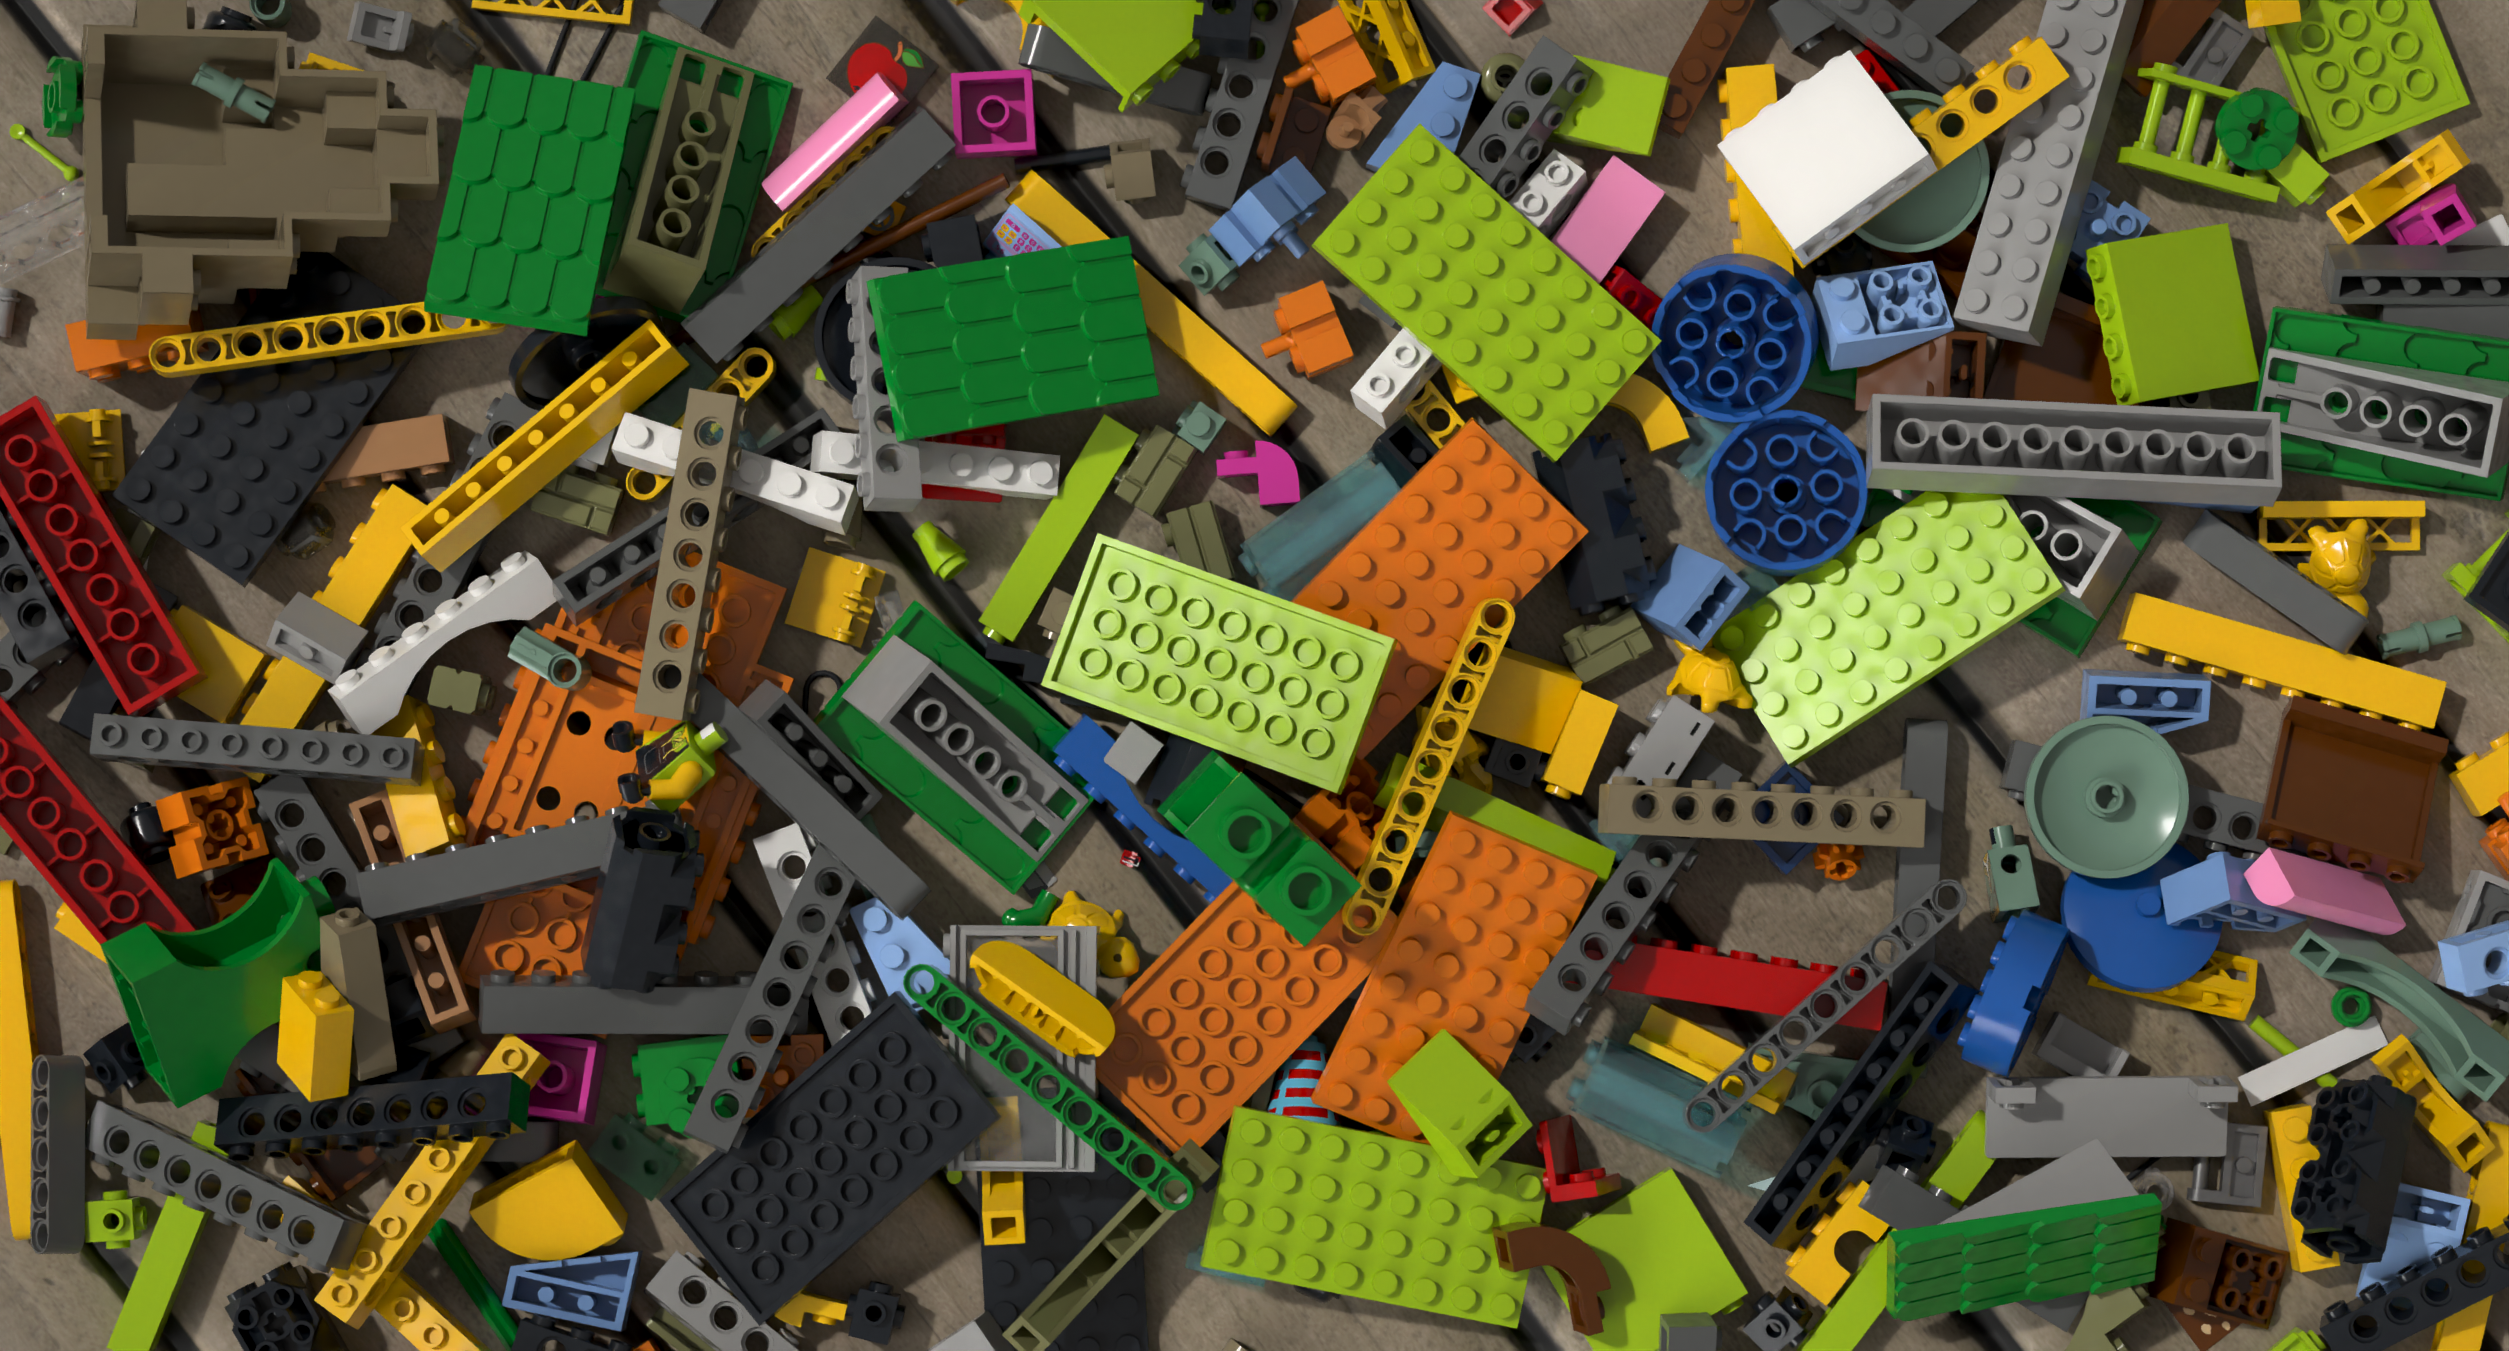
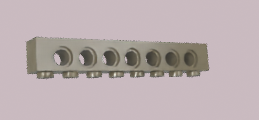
[634,388,749,721]
[1598,776,1926,848]

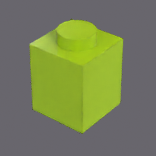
[2265,141,2330,208]

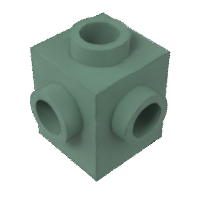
[1178,233,1240,296]

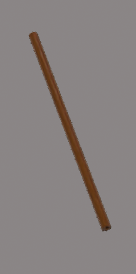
[668,173,1010,350]

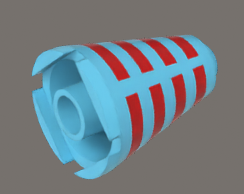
[1267,1035,1342,1126]

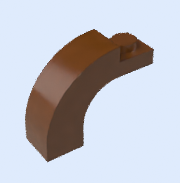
[1492,1222,1611,1336]

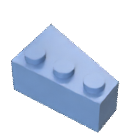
[1365,61,1481,172]
[2080,669,2211,735]
[2160,852,2307,932]
[502,1250,643,1332]

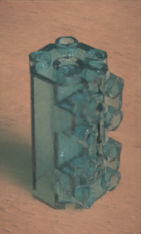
[1238,450,1401,601]
[1565,1035,1753,1179]

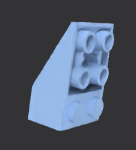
[1811,261,1954,371]
[2355,1182,2471,1309]

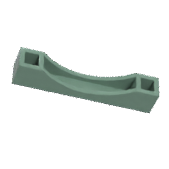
[2289,918,2509,1102]

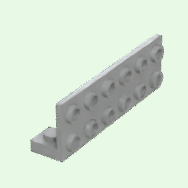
[1984,1075,2238,1158]

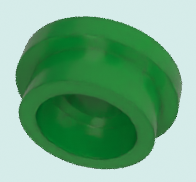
[2331,986,2372,1027]

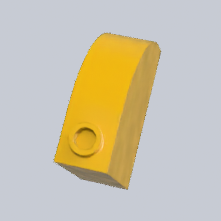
[469,1139,628,1261]

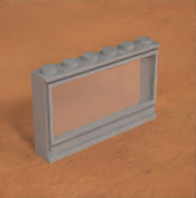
[942,925,1100,1172]

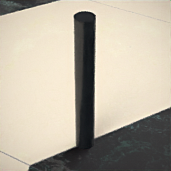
[1014,145,1111,175]

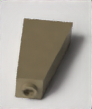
[320,907,397,1081]

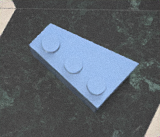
[849,897,975,1011]

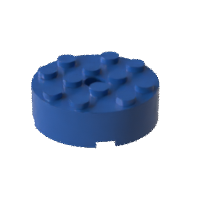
[1652,253,1819,423]
[1705,410,1868,576]
[1957,909,2071,1078]

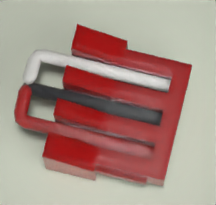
[1120,850,1141,868]

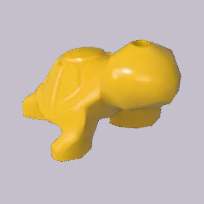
[2297,519,2376,619]
[1666,635,1753,713]
[1039,891,1140,978]

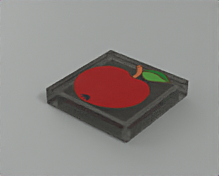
[826,16,939,127]

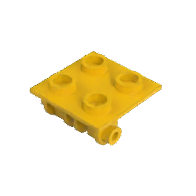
[54,409,126,492]
[785,547,886,648]

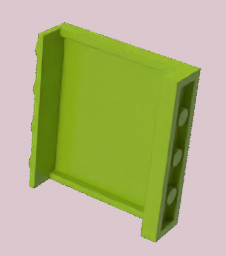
[1018,0,1232,113]
[2085,223,2260,406]
[1542,1166,1748,1351]

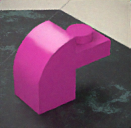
[2385,183,2477,246]
[1216,441,1300,507]

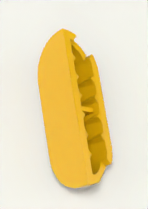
[970,941,1115,1058]

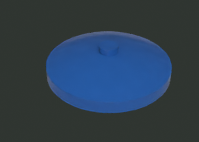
[2060,843,2223,993]

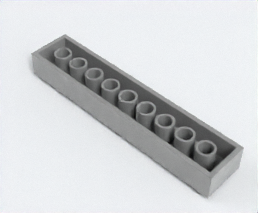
[1953,0,2144,347]
[1866,394,2282,507]

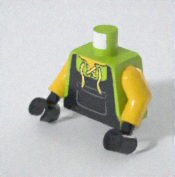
[612,721,728,813]

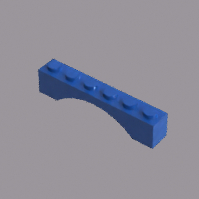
[1052,713,1232,903]

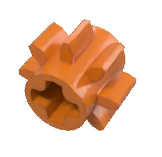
[1812,843,1865,881]

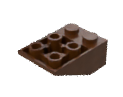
[1854,331,1987,412]
[2147,1217,2290,1330]

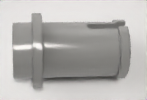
[0,287,21,338]

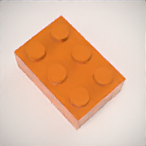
[65,305,209,383]

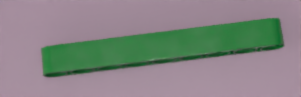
[903,964,1196,1211]

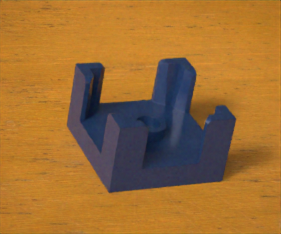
[1726,761,1845,875]

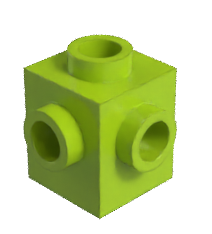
[85,1190,147,1249]

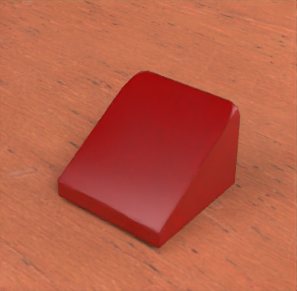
[1482,0,1543,36]

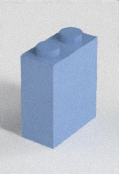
[1630,544,1751,651]

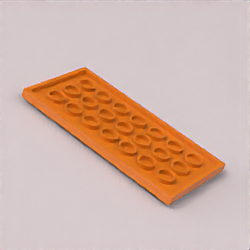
[1290,417,1589,761]
[1311,810,1598,1144]
[1096,817,1398,1154]

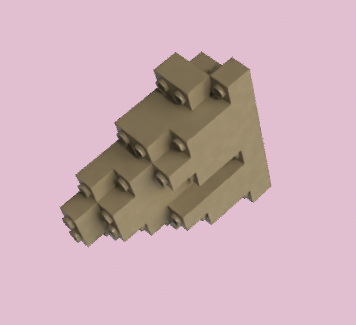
[81,0,446,340]

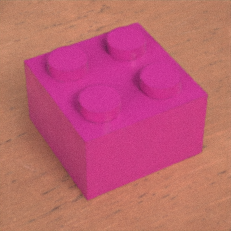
[951,69,1037,159]
[517,1034,607,1126]

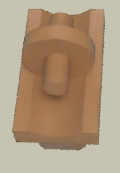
[1326,85,1388,151]

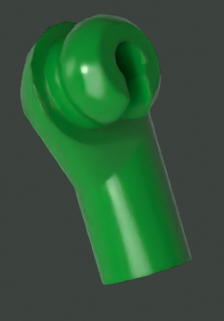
[1002,889,1059,926]

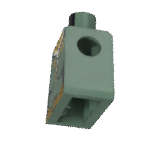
[1983,825,2040,924]

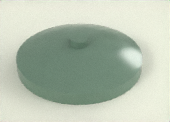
[1854,90,1990,253]
[2024,716,2189,878]

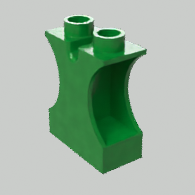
[1157,750,1362,947]
[100,857,336,1108]

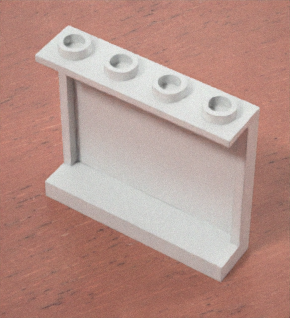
[1717,50,1938,265]

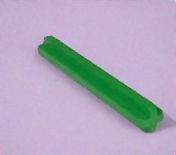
[427,1218,519,1351]

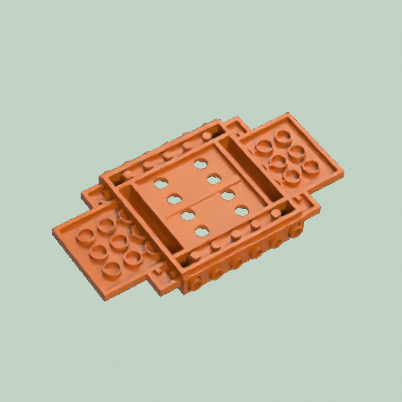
[459,551,795,1039]

